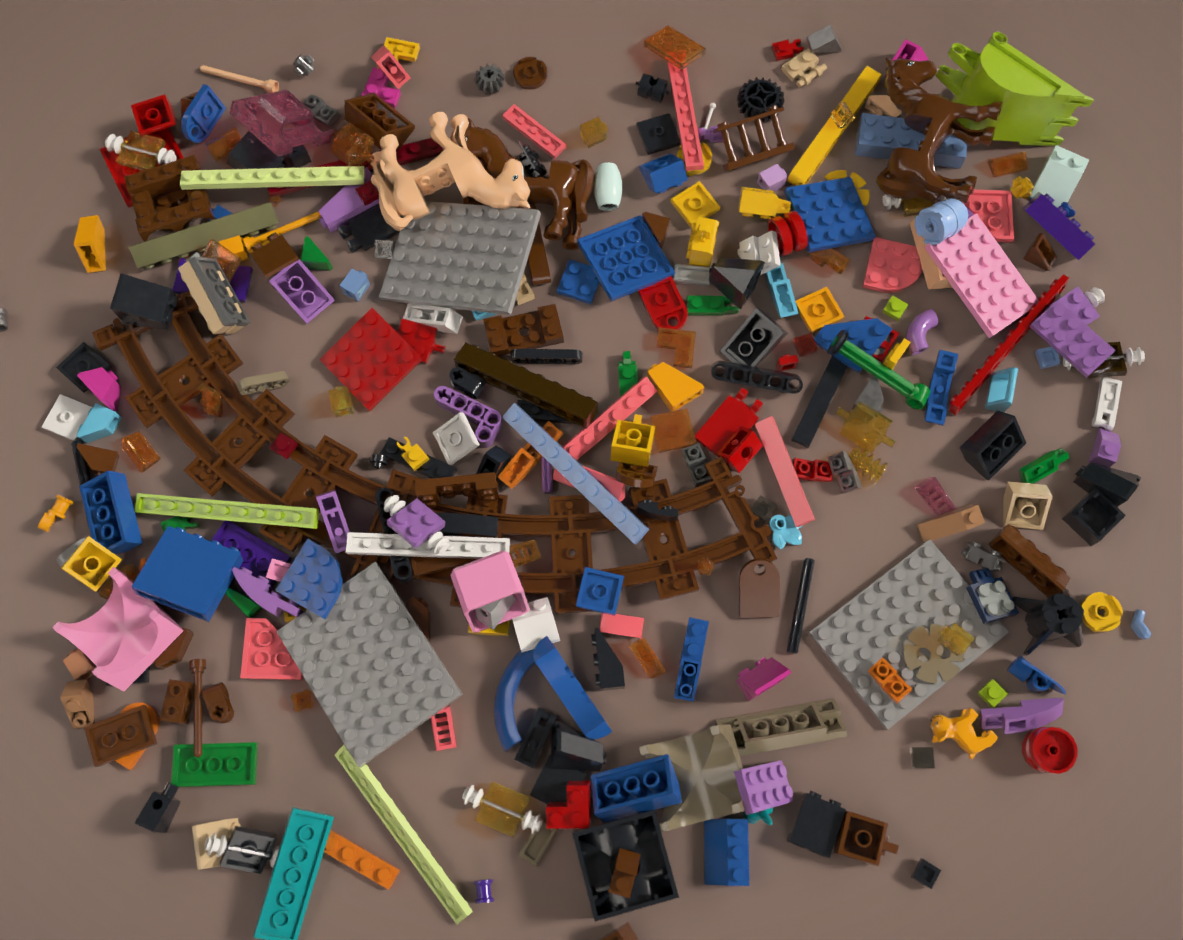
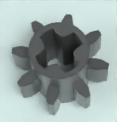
[293,54,315,76]

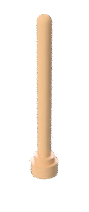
[200,65,279,95]

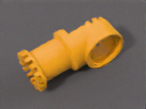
[37,494,74,532]

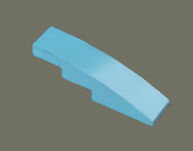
[764,257,798,318]

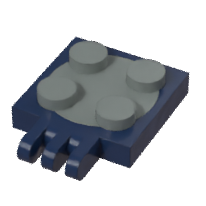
[966,568,1019,624]

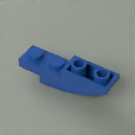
[674,617,709,702]

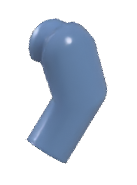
[1131,609,1151,640]

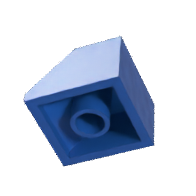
[638,153,688,194]

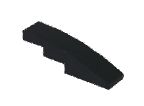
[434,512,498,538]

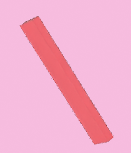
[755,416,815,528]

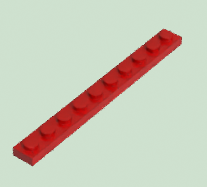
[949,274,1069,416]

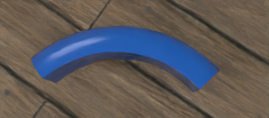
[533,636,612,739]
[494,649,536,752]

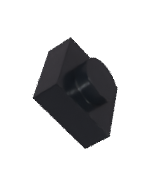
[911,858,941,889]

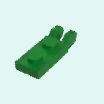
[687,295,739,316]

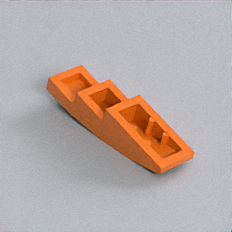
[498,421,564,489]

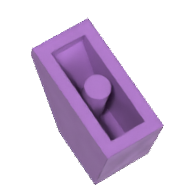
[1089,428,1121,467]

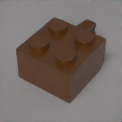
[833,811,899,866]

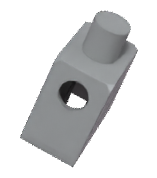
[475,595,516,630]

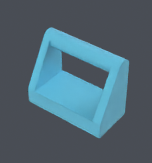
[985,367,1018,412]

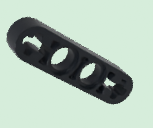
[510,349,583,364]

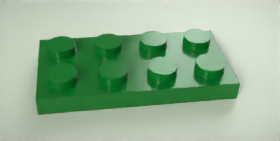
[171,742,258,787]

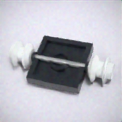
[204,826,280,874]

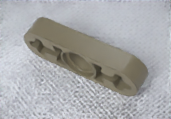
[236,371,290,395]

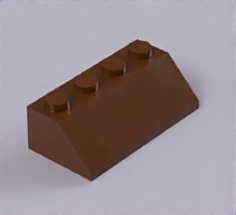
[344,93,415,151]
[988,524,1070,598]

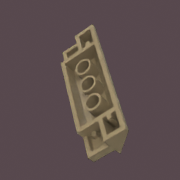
[716,698,847,756]

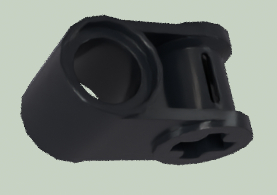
[449,367,486,399]

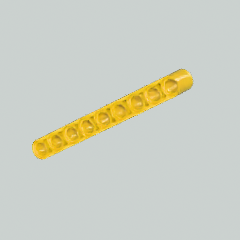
[787,66,882,186]

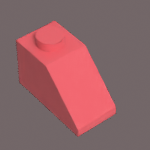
[371,45,411,89]

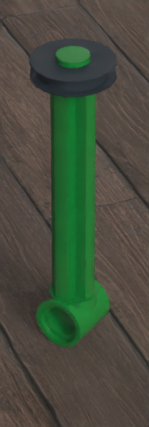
[827,329,931,410]

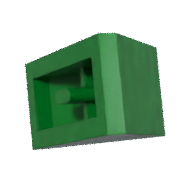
[301,236,333,271]

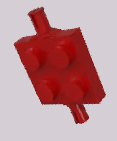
[396,318,446,364]

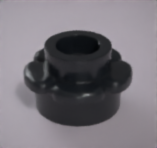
[369,454,388,468]

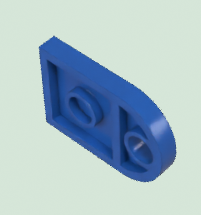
[181,84,226,143]

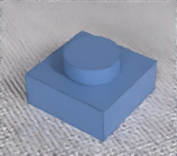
[1035,347,1061,369]

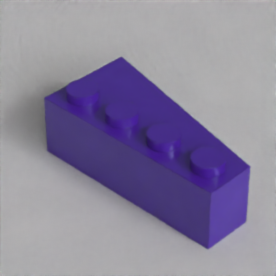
[1022,192,1095,260]

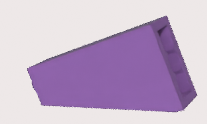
[319,167,379,233]

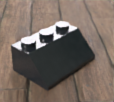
[960,410,1026,481]

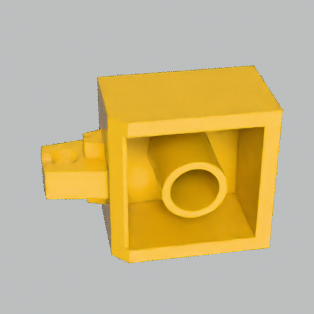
[738,187,791,219]
[686,217,719,267]
[610,414,655,467]

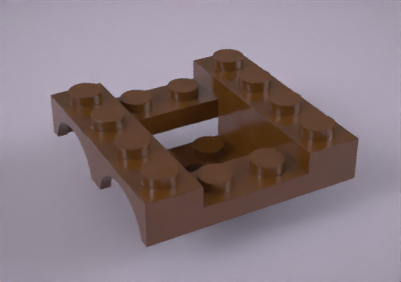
[124,155,215,242]

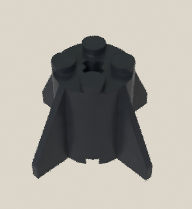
[1012,588,1084,656]

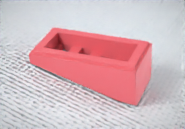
[431,705,457,751]

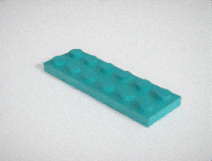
[253,807,334,940]

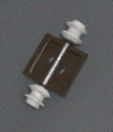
[1063,342,1145,378]

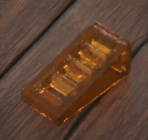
[509,539,541,568]

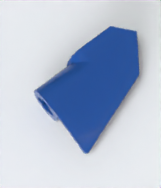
[1007,656,1066,695]

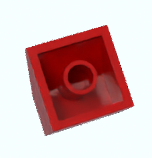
[131,94,177,136]

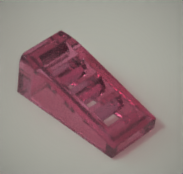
[915,477,956,516]

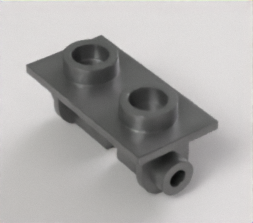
[961,541,1005,572]

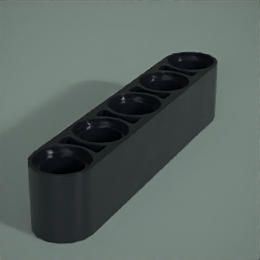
[711,361,803,394]
[375,487,414,583]

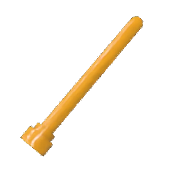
[242,211,322,252]

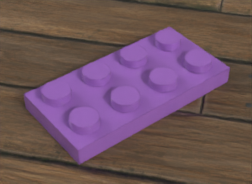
[1030,300,1116,378]
[734,760,794,815]

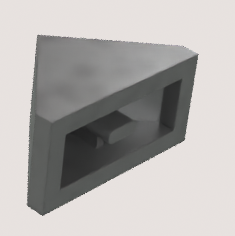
[806,25,842,53]

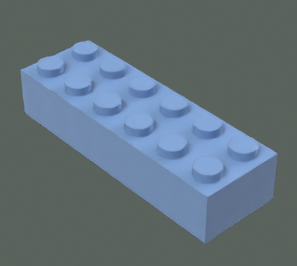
[855,113,967,169]

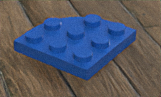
[275,539,343,619]

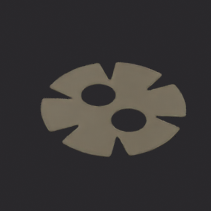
[904,624,964,684]

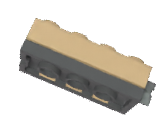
[178,253,251,334]

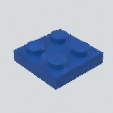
[557,259,600,304]
[576,567,624,616]

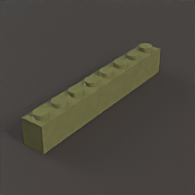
[129,201,279,270]

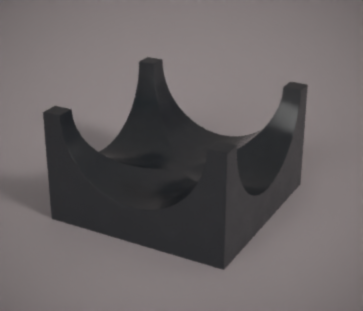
[572,810,679,922]

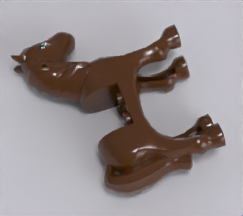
[876,58,1003,204]
[465,118,594,250]

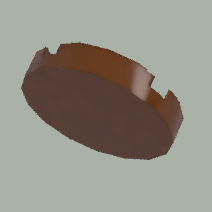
[513,57,548,90]

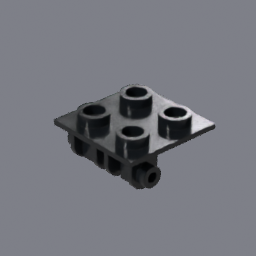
[518,141,549,179]

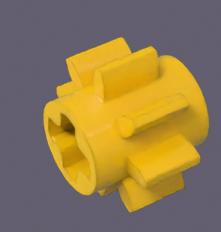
[1010,176,1034,200]

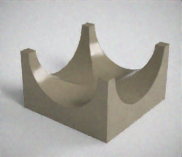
[639,724,745,832]

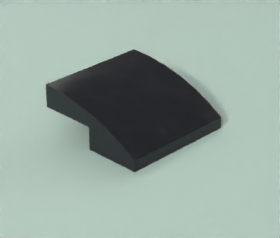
[530,755,587,805]

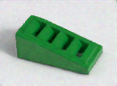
[225,587,263,618]

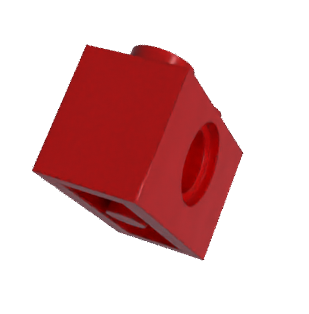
[717,426,763,473]

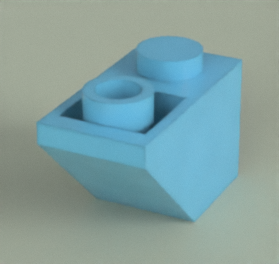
[76,403,122,443]

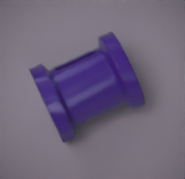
[474,879,494,903]

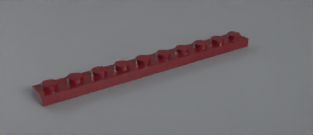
[267,138,443,198]

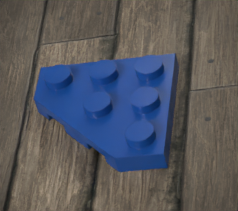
[813,318,892,374]

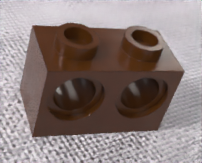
[160,679,194,725]

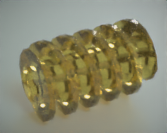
[848,445,888,484]

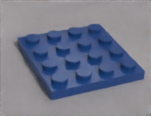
[784,177,876,253]
[577,215,675,302]

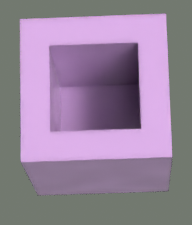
[757,164,787,192]

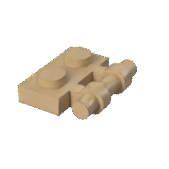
[781,48,827,88]

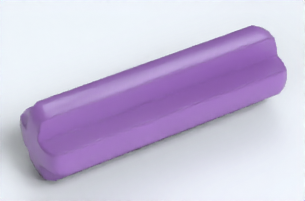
[541,457,553,493]

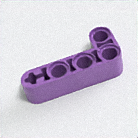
[434,386,502,448]

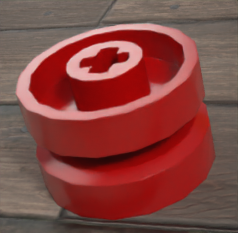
[768,210,808,257]
[1022,727,1078,774]

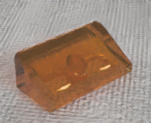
[987,151,1028,177]
[121,431,161,473]
[630,637,666,678]

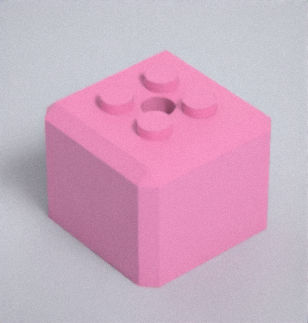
[450,550,530,632]

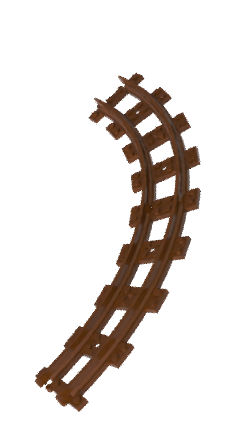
[92,290,777,614]

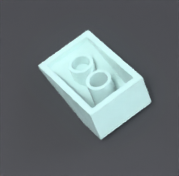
[1029,145,1089,208]

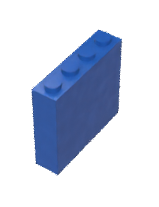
[131,526,243,622]

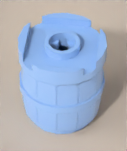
[915,198,968,245]

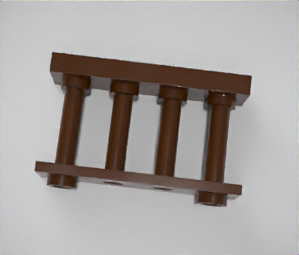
[713,105,795,172]

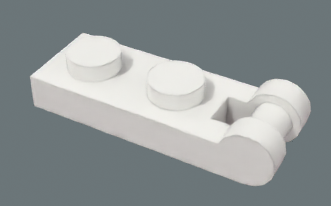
[1091,377,1122,431]

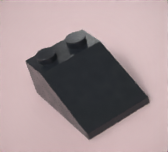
[720,308,788,367]

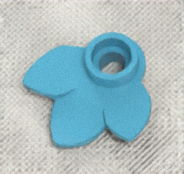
[769,515,803,549]

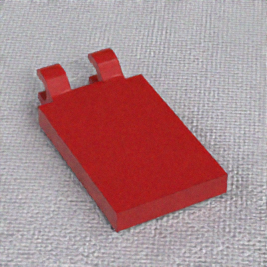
[694,387,763,458]

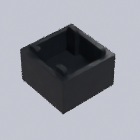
[1062,488,1126,546]

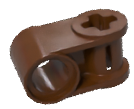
[202,682,234,723]

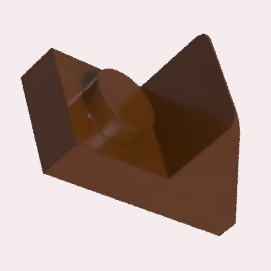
[608,848,641,899]

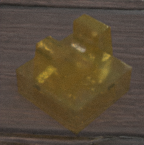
[830,102,855,128]

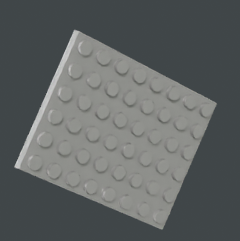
[379,201,541,315]
[809,539,1009,730]
[276,562,463,767]

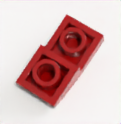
[792,458,833,482]

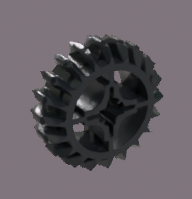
[737,77,785,123]

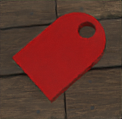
[638,276,688,333]

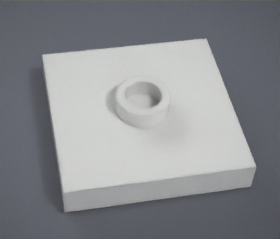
[42,394,93,441]
[433,412,480,465]

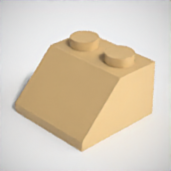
[1003,482,1053,530]

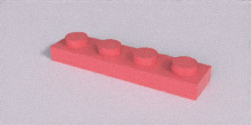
[502,104,566,160]

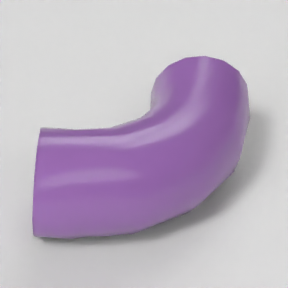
[906,309,938,356]

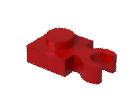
[771,39,804,62]

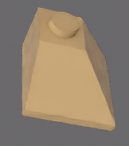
[192,818,241,870]

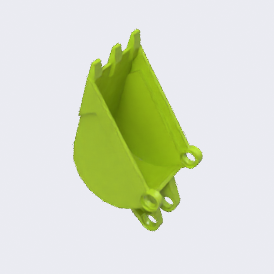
[935,32,1094,146]

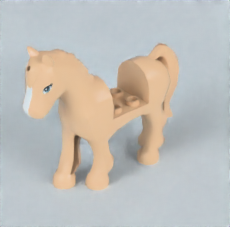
[369,112,530,231]

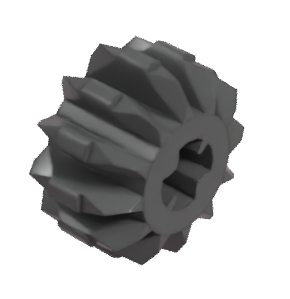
[475,64,504,94]

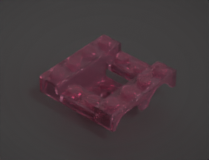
[229,90,334,156]

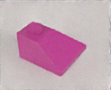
[77,367,121,412]

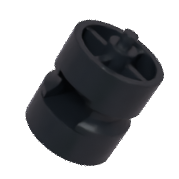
[635,73,669,103]

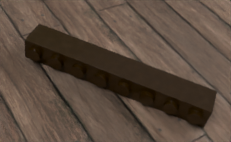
[454,342,598,429]

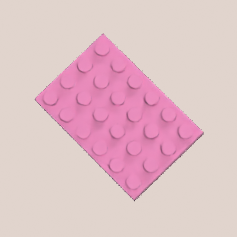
[924,213,1040,338]

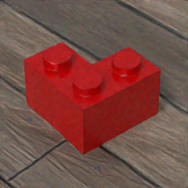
[546,781,591,829]

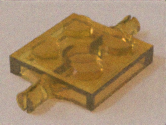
[835,401,896,453]

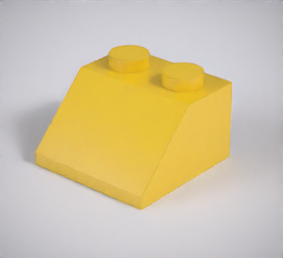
[60,536,122,592]

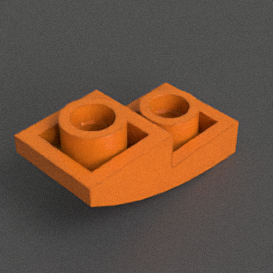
[868,657,912,704]

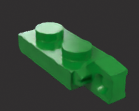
[618,351,638,397]
[1019,448,1069,484]

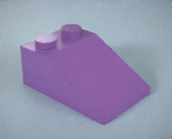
[269,259,335,324]

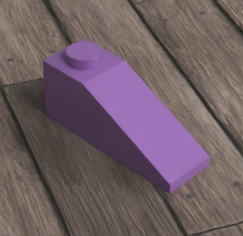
[316,489,349,554]

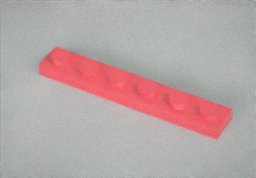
[562,376,657,460]

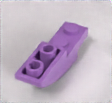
[232,567,303,617]
[980,698,1064,734]

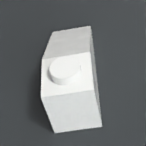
[403,304,463,334]

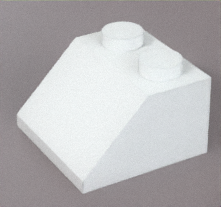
[512,597,560,652]

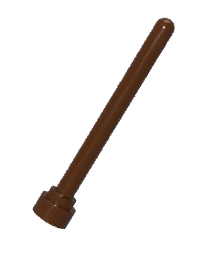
[189,659,206,758]

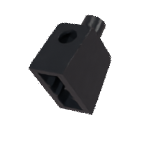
[135,782,180,833]

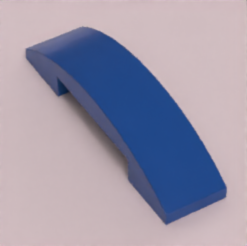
[924,350,958,426]

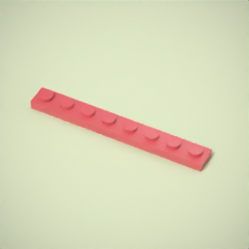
[666,53,704,171]

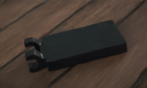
[338,204,403,253]

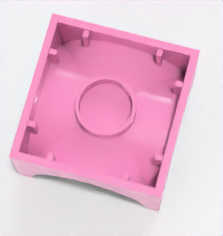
[53,567,184,691]

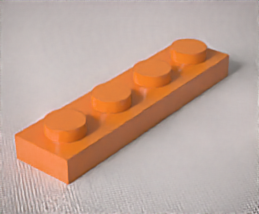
[324,829,400,890]

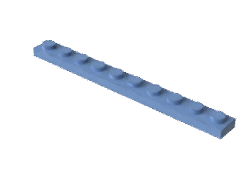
[502,403,649,544]

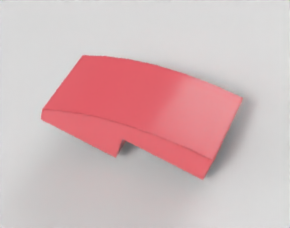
[599,613,644,638]

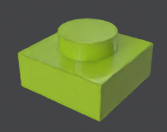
[882,295,908,321]
[977,679,1007,708]

